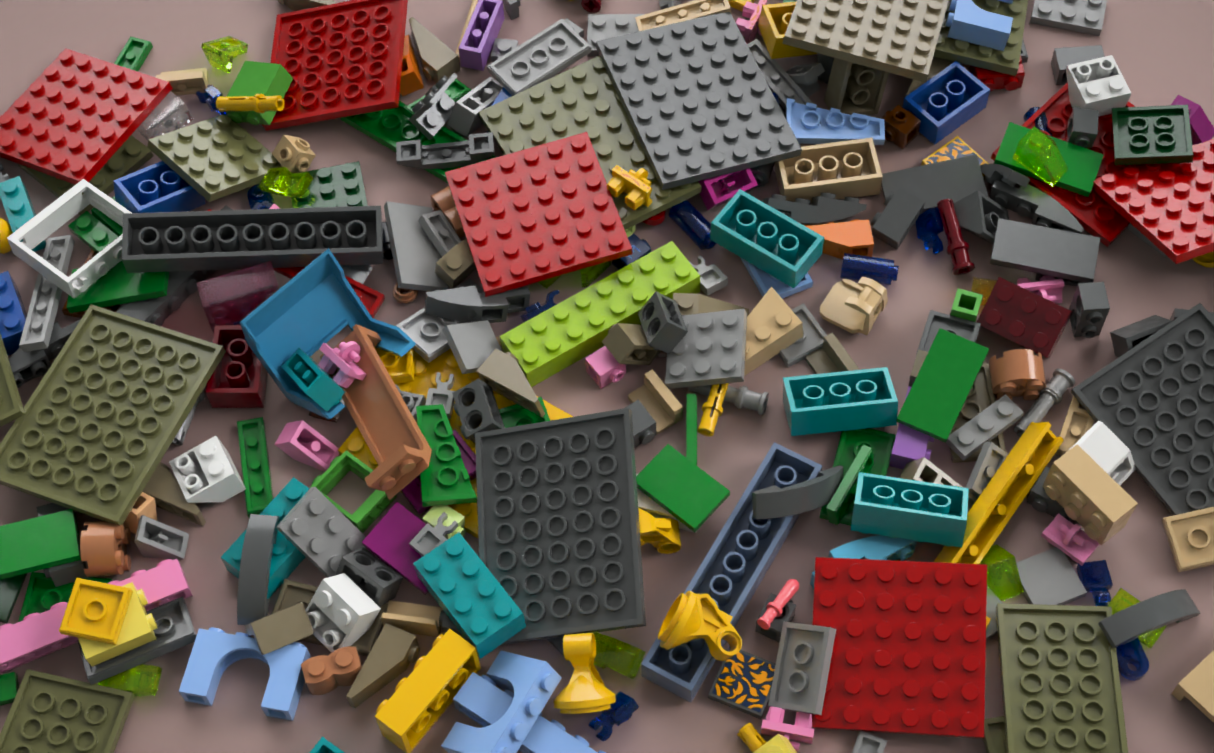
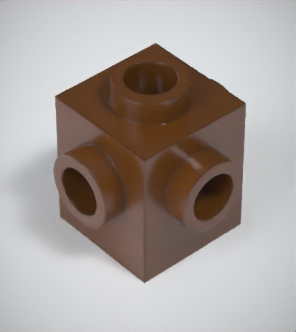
[882,105,921,149]

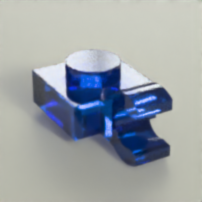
[196,85,227,115]
[916,207,944,255]
[520,290,560,322]
[1076,560,1113,606]
[588,691,639,741]

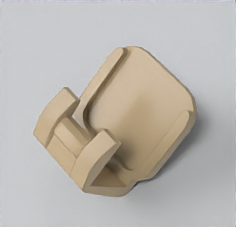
[820,276,888,335]

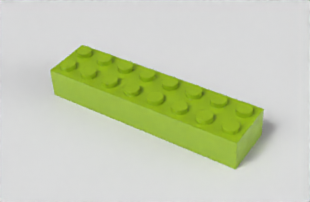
[500,241,700,387]

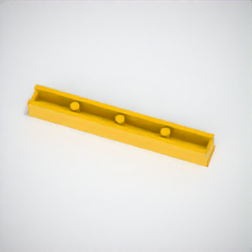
[934,422,1064,564]

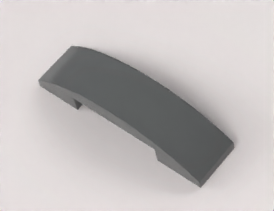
[396,132,494,169]
[752,465,844,519]
[237,514,279,625]
[1098,589,1200,648]

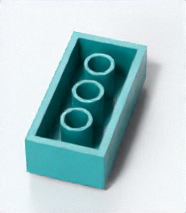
[710,189,824,289]
[783,367,898,436]
[851,472,969,547]
[221,477,310,599]
[413,532,526,659]

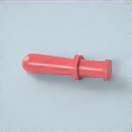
[757,579,799,630]

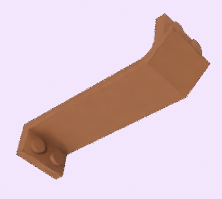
[320,324,432,500]

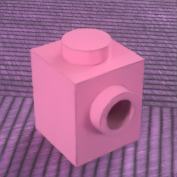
[585,346,626,389]

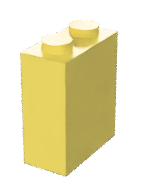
[78,582,158,667]

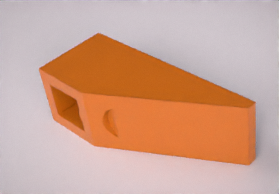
[400,35,424,96]
[804,219,874,261]

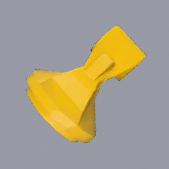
[638,508,681,554]
[658,591,742,661]
[553,633,616,714]

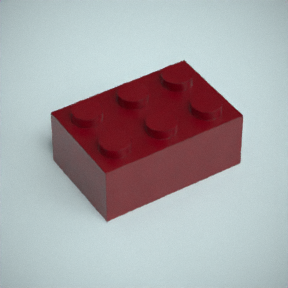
[977,277,1073,358]
[206,325,268,408]

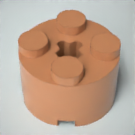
[989,349,1046,400]
[80,521,131,577]

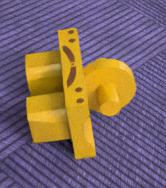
[607,165,652,210]

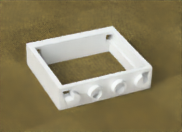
[7,179,132,298]

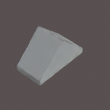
[134,515,189,560]

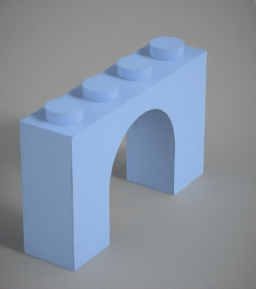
[945,0,1013,51]
[179,627,311,721]
[441,650,562,753]

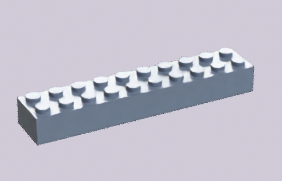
[641,442,822,703]

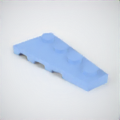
[786,98,885,145]

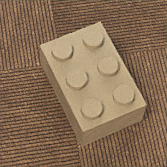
[1042,444,1138,546]

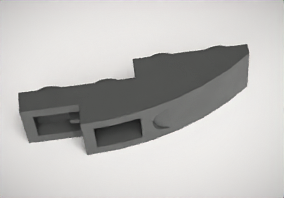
[989,180,1083,234]
[763,193,867,224]
[425,285,531,323]
[9,319,81,388]

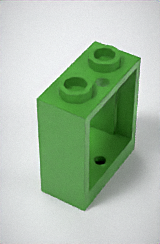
[310,450,397,533]

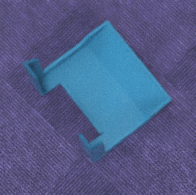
[240,248,416,420]

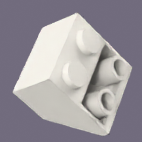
[1066,55,1131,116]
[1068,421,1136,485]
[169,436,246,503]
[306,573,381,653]

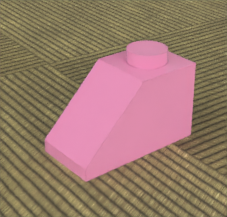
[274,420,339,472]

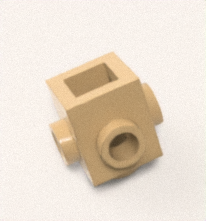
[272,135,316,174]

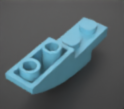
[810,535,917,589]

